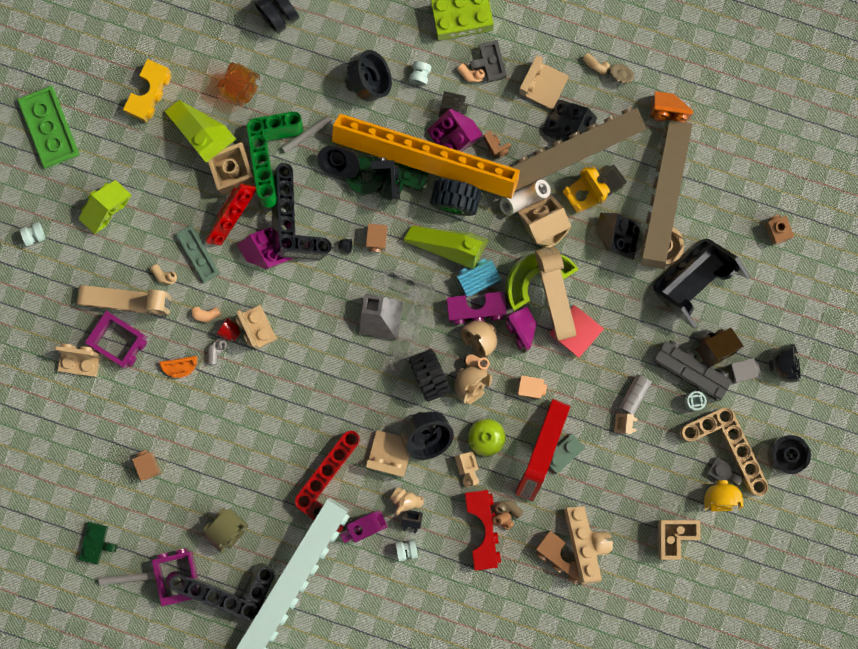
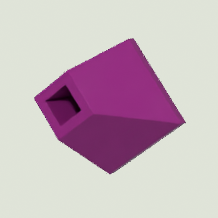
[427,109,483,152]
[237,227,294,269]
[505,307,537,353]

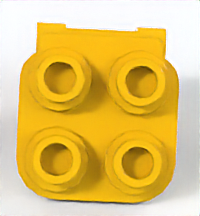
[563,166,610,213]

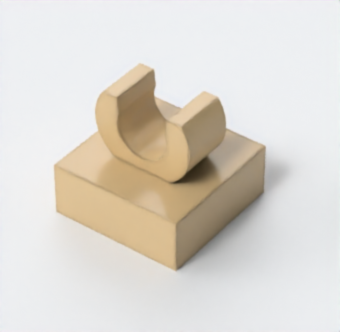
[614,413,637,434]

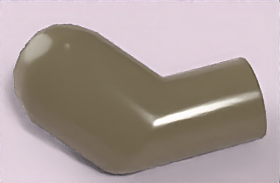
[495,500,524,519]

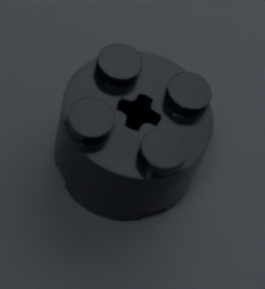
[768,435,811,474]

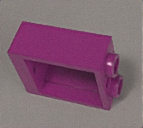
[85,311,148,369]
[152,548,199,606]

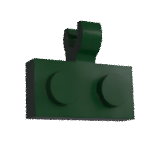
[79,522,118,564]

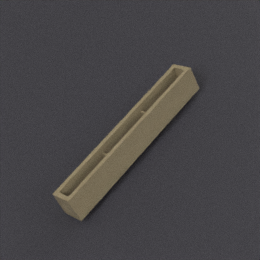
[506,106,647,191]
[639,120,692,270]

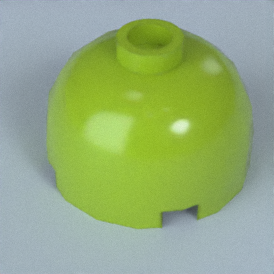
[468,418,506,457]

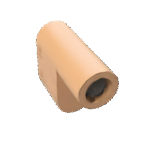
[463,354,490,371]

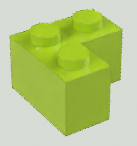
[78,180,132,234]

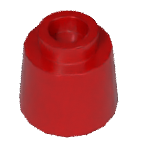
[217,317,241,341]

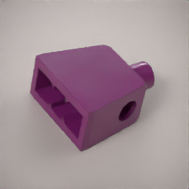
[340,510,388,543]

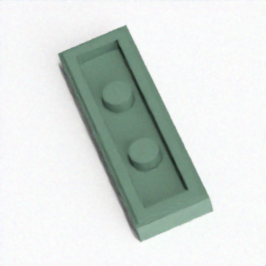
[176,225,220,283]

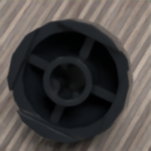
[769,343,801,383]

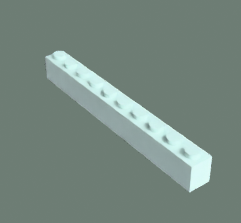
[236,497,350,649]

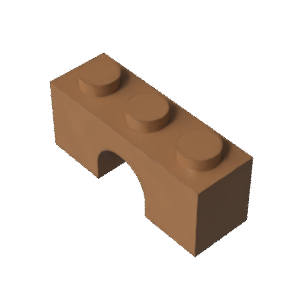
[535,530,584,586]

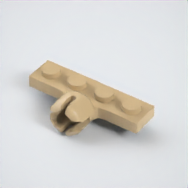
[564,506,613,584]

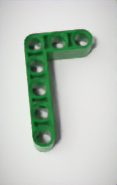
[247,111,304,208]

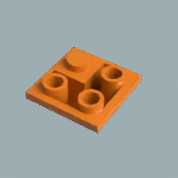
[650,91,693,123]

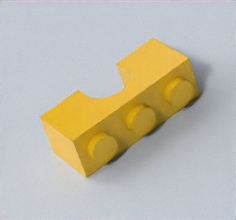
[123,59,171,123]

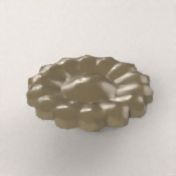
[609,63,634,84]

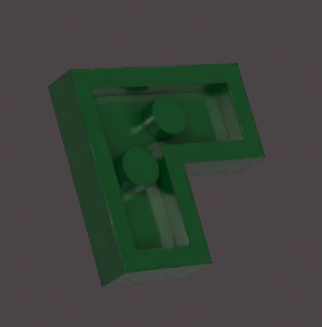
[379,162,429,202]

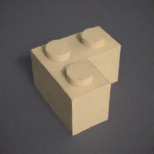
[658,520,700,560]

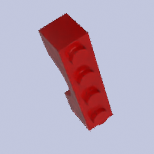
[465,490,501,571]

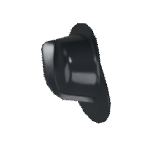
[317,146,360,179]

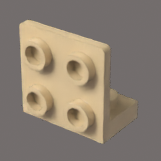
[519,55,569,109]
[235,305,277,350]
[54,343,101,377]
[366,430,410,477]

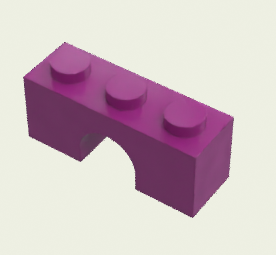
[447,292,507,325]

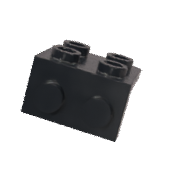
[542,99,597,141]
[371,158,400,204]

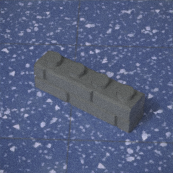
[652,340,732,401]

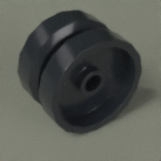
[253,0,300,34]

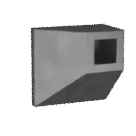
[359,294,403,340]

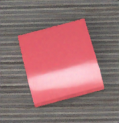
[549,305,604,358]

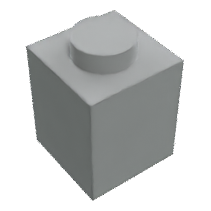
[728,358,760,384]

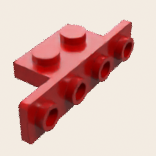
[205,184,256,245]

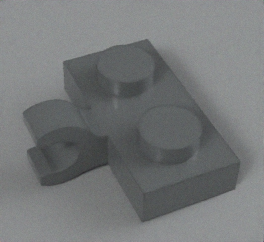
[469,40,507,82]

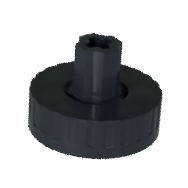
[344,50,392,102]
[401,412,454,460]

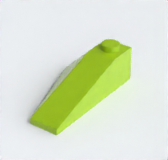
[165,100,236,163]
[404,225,489,269]

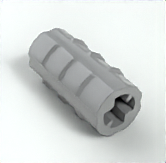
[619,374,652,415]

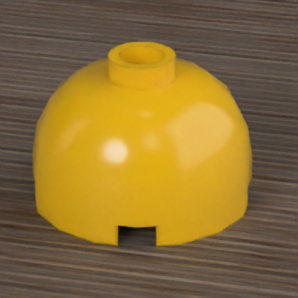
[704,480,744,512]

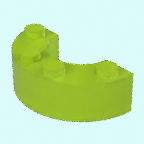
[505,252,579,311]

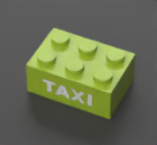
[431,0,494,41]

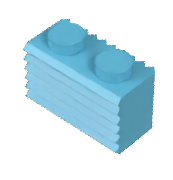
[457,259,501,298]

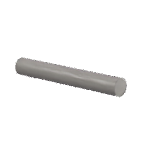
[281,116,332,153]
[98,572,156,585]

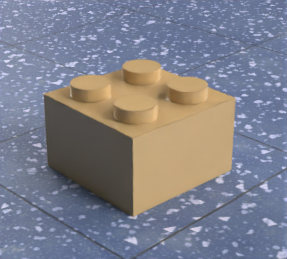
[208,142,255,196]

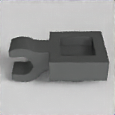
[707,457,743,485]

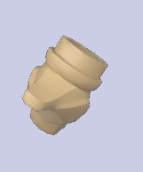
[390,487,424,516]

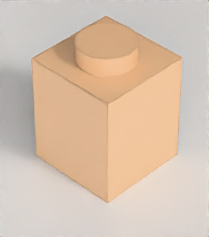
[517,375,547,399]

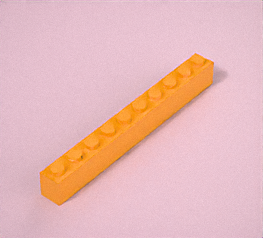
[332,114,520,199]

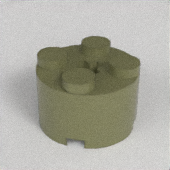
[203,508,248,553]

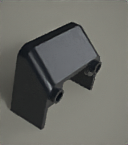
[653,239,750,329]

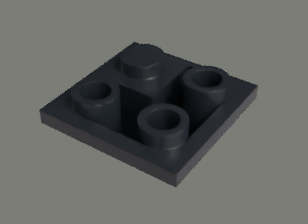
[596,213,641,260]

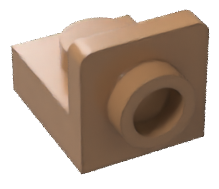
[483,131,511,158]

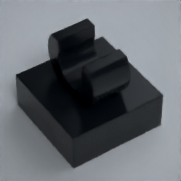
[401,510,423,534]

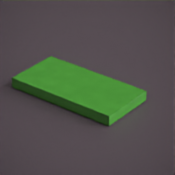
[17,85,80,169]

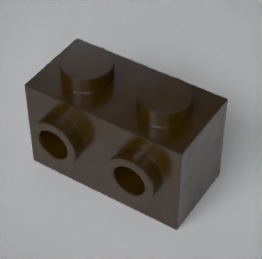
[695,328,744,368]

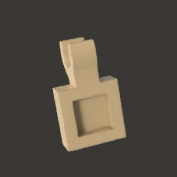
[455,451,479,488]

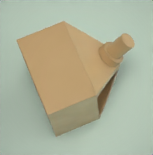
[518,195,571,249]

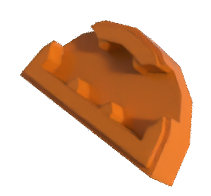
[159,356,198,378]

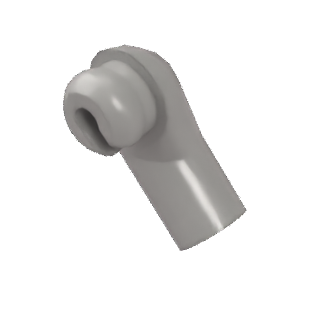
[207,339,227,365]

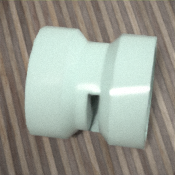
[409,61,432,86]
[20,222,45,246]
[684,391,706,411]
[396,539,418,562]

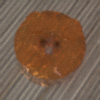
[217,62,260,107]

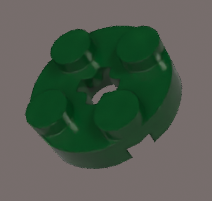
[347,157,385,196]

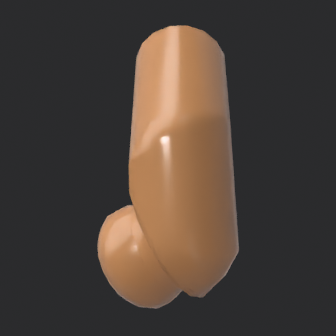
[493,512,514,530]

